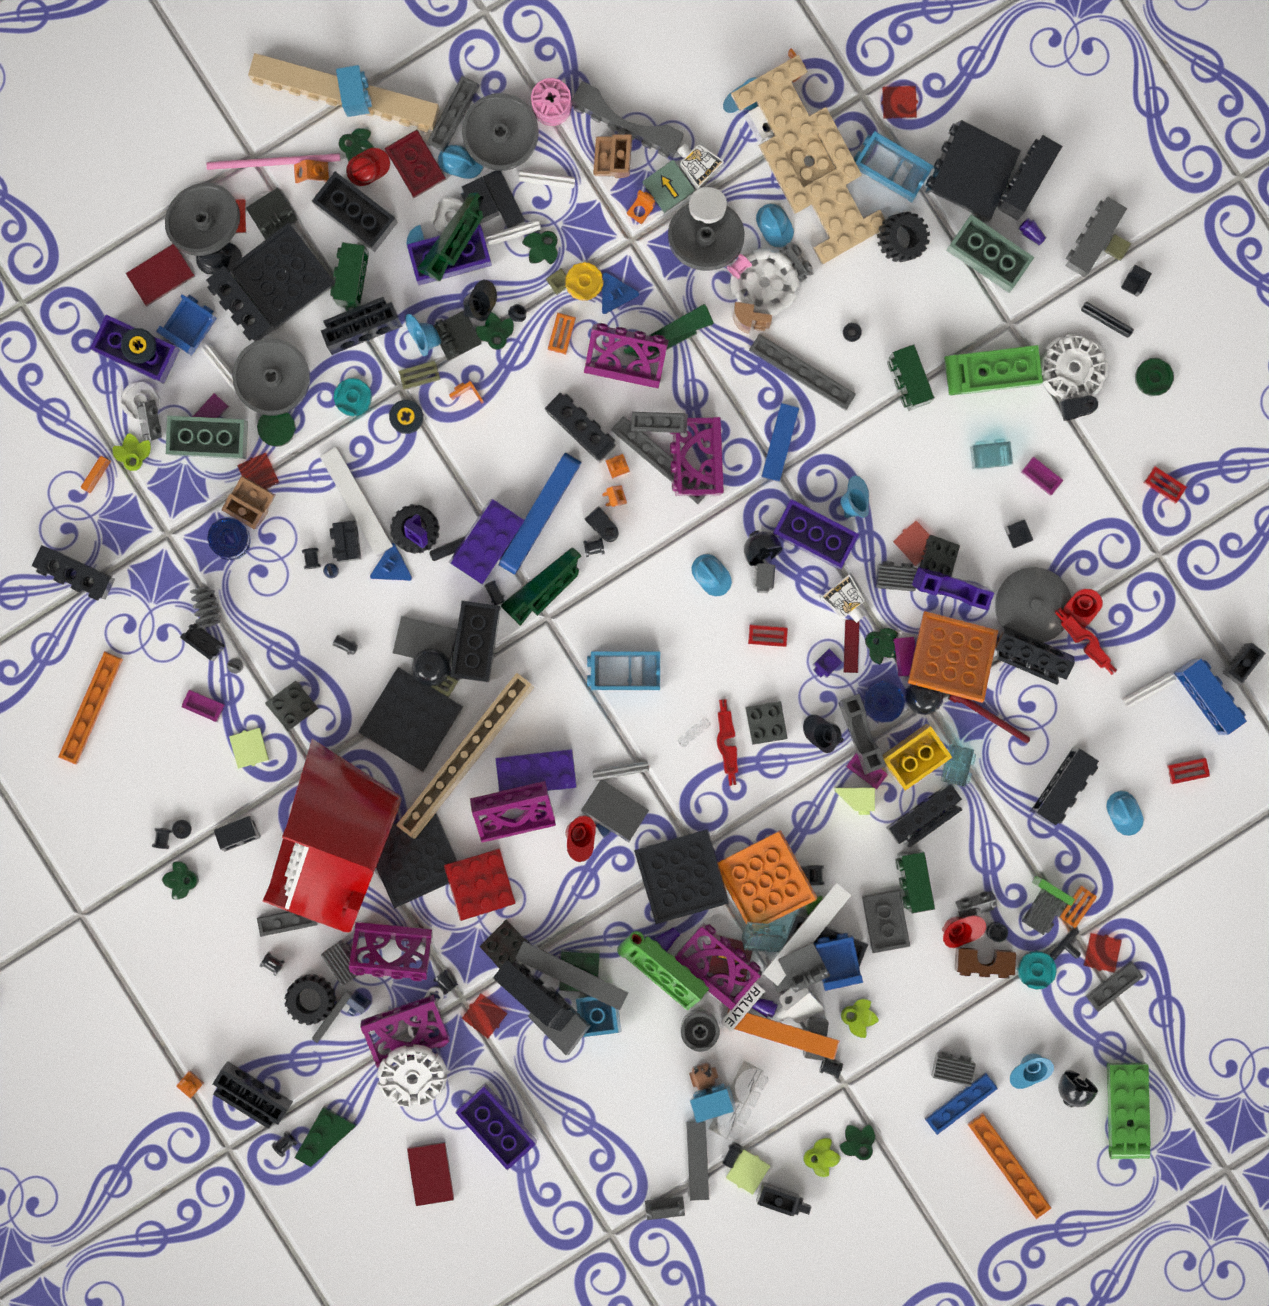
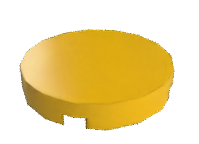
[565,262,603,301]

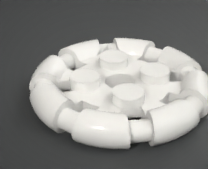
[730,248,799,316]
[1040,334,1108,401]
[377,1045,447,1108]

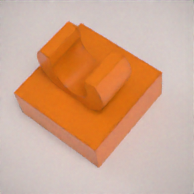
[605,454,630,479]
[602,485,627,507]
[176,1071,204,1099]

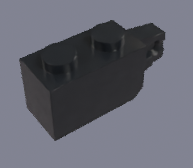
[756,1181,812,1216]

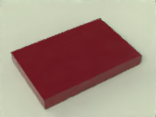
[384,129,447,198]
[125,244,195,306]
[407,1142,454,1206]

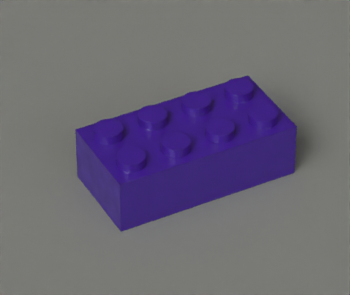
[407,224,492,286]
[90,314,180,384]
[448,499,525,585]
[772,499,859,570]
[495,749,577,792]
[455,1083,537,1170]

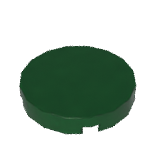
[1135,358,1174,396]
[257,413,296,447]

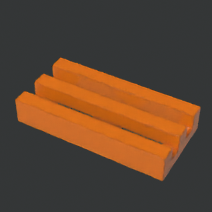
[547,312,576,355]
[81,456,111,493]
[1059,885,1097,928]

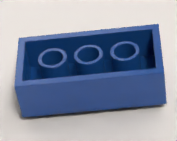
[1174,658,1247,735]

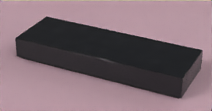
[483,171,525,228]

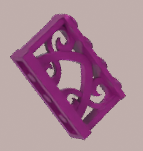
[584,323,669,389]
[670,417,724,496]
[470,781,556,843]
[349,922,433,981]
[674,923,762,1010]
[360,994,450,1068]

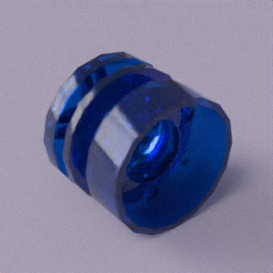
[207,517,251,561]
[863,680,905,723]

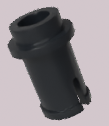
[484,580,505,606]
[332,635,358,655]
[722,1142,743,1168]

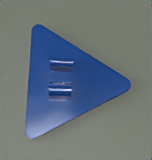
[602,272,639,314]
[370,543,412,581]

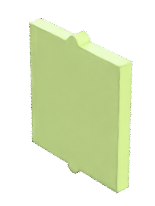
[229,728,269,769]
[726,1149,770,1195]

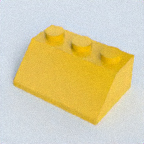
[882,724,952,791]

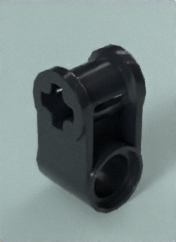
[1059,395,1098,421]
[584,506,619,542]
[801,865,825,885]

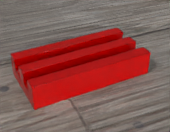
[1143,466,1187,504]
[748,625,788,647]
[1167,758,1210,784]

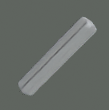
[593,761,649,780]

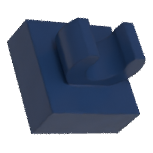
[346,991,371,1017]

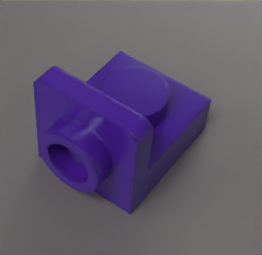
[404,514,428,548]
[812,648,842,678]

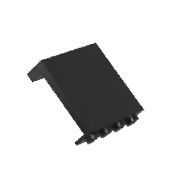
[925,120,1021,223]

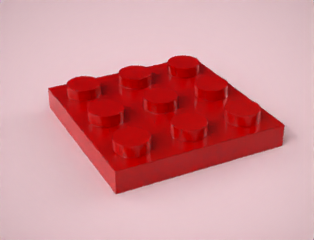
[444,848,516,921]

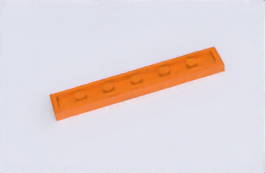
[58,651,123,765]
[727,1009,840,1060]
[967,1113,1051,1219]

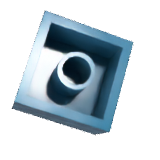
[336,65,372,117]
[576,997,622,1037]
[690,1083,736,1123]

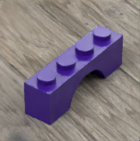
[912,567,994,611]

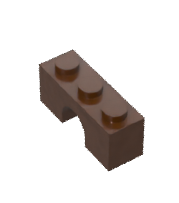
[954,947,1016,979]

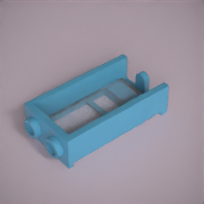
[854,131,933,203]
[587,651,660,690]

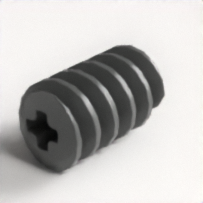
[190,587,221,629]

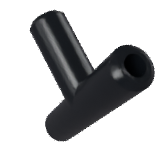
[1050,927,1081,960]

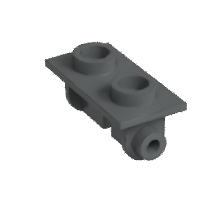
[780,243,814,282]
[137,400,162,441]
[955,891,997,918]
[645,1196,685,1220]

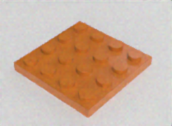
[908,611,998,703]
[718,830,818,932]

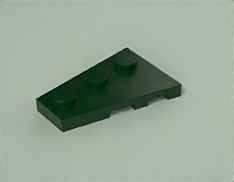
[294,1106,357,1167]

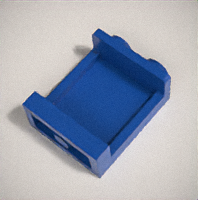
[156,294,217,356]
[814,933,863,991]

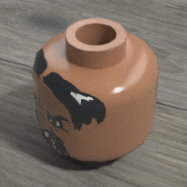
[689,1063,719,1090]

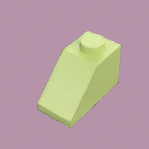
[834,787,875,815]

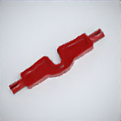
[1055,608,1117,675]
[716,699,738,786]

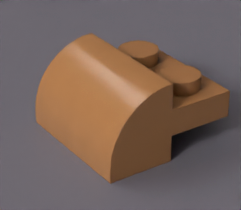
[593,135,632,178]
[733,302,772,334]
[221,476,276,529]

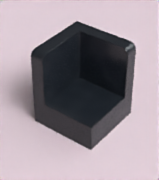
[1121,265,1152,297]
[1004,519,1034,549]

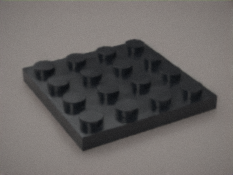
[228,222,335,330]
[358,667,464,772]
[376,813,458,909]
[634,829,730,924]

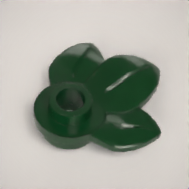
[338,128,374,162]
[522,231,558,265]
[476,312,514,350]
[865,628,898,665]
[162,861,199,900]
[839,1124,876,1160]

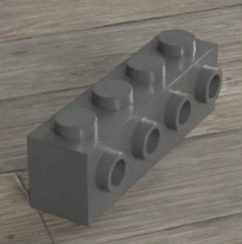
[1065,197,1128,277]

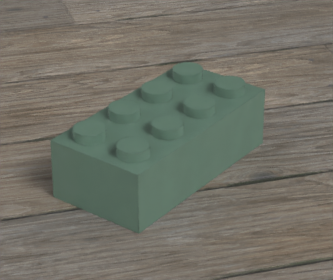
[946,214,1034,293]
[165,416,248,459]

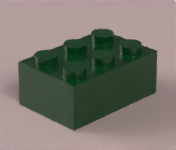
[330,242,369,308]
[887,344,935,411]
[895,850,935,914]

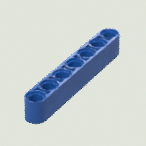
[498,452,582,575]

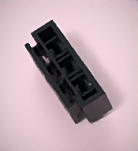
[206,266,274,341]
[320,297,403,355]
[544,392,616,463]
[32,545,115,601]
[995,626,1075,685]
[886,783,962,848]
[212,1061,293,1129]

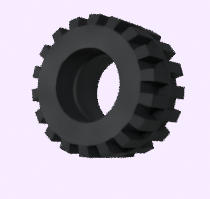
[877,211,930,262]
[390,504,440,554]
[284,974,336,1025]

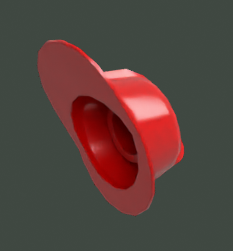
[346,148,390,186]
[1063,589,1103,627]
[565,816,596,862]
[942,915,986,948]

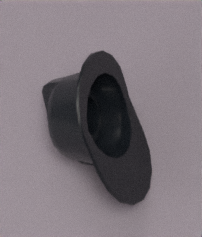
[196,243,242,274]
[463,279,497,322]
[803,714,844,753]

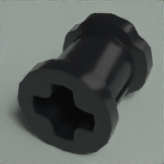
[583,537,605,558]
[302,548,321,569]
[152,828,172,849]
[260,952,285,976]
[433,970,458,995]
[819,1057,843,1079]
[271,1131,298,1157]

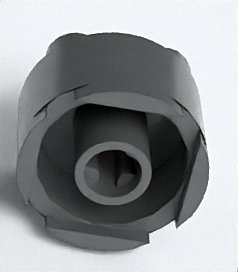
[680,1010,720,1052]

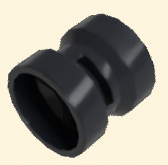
[986,922,1008,943]

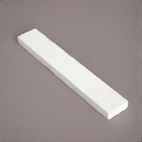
[320,447,393,556]
[763,883,851,986]

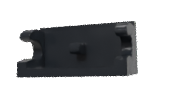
[180,623,225,661]
[214,816,260,852]

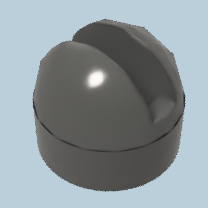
[227,658,243,674]

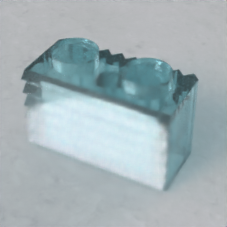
[970,439,1013,470]
[941,744,976,787]
[742,922,787,953]

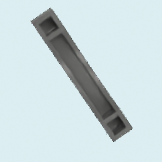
[571,81,684,158]

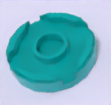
[333,378,372,417]
[1017,951,1057,990]

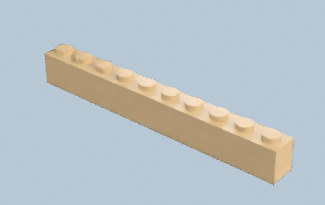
[248,53,440,132]
[397,673,534,839]

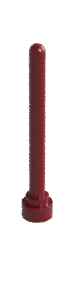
[948,694,1030,743]

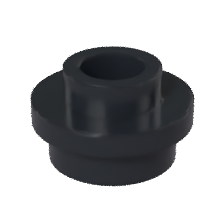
[508,304,527,322]
[843,323,862,342]
[172,820,192,839]

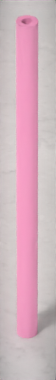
[206,153,341,170]

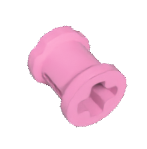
[727,254,752,279]

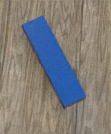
[761,403,799,482]
[925,1072,998,1135]

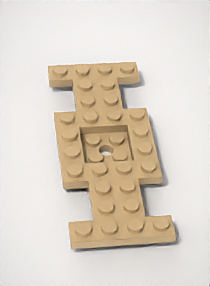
[731,55,885,264]

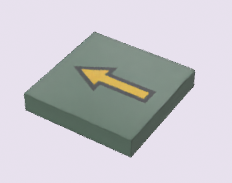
[642,160,695,214]

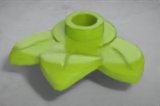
[113,433,151,471]
[841,999,879,1038]
[803,1138,841,1177]

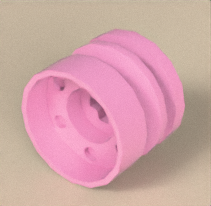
[531,78,572,126]

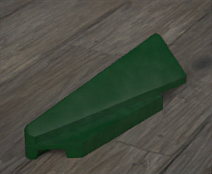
[417,193,483,281]
[623,304,714,359]
[501,547,581,626]

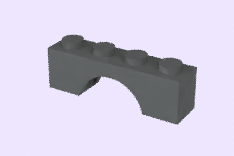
[838,694,886,774]

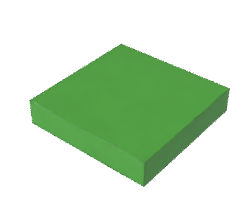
[1032,876,1075,906]

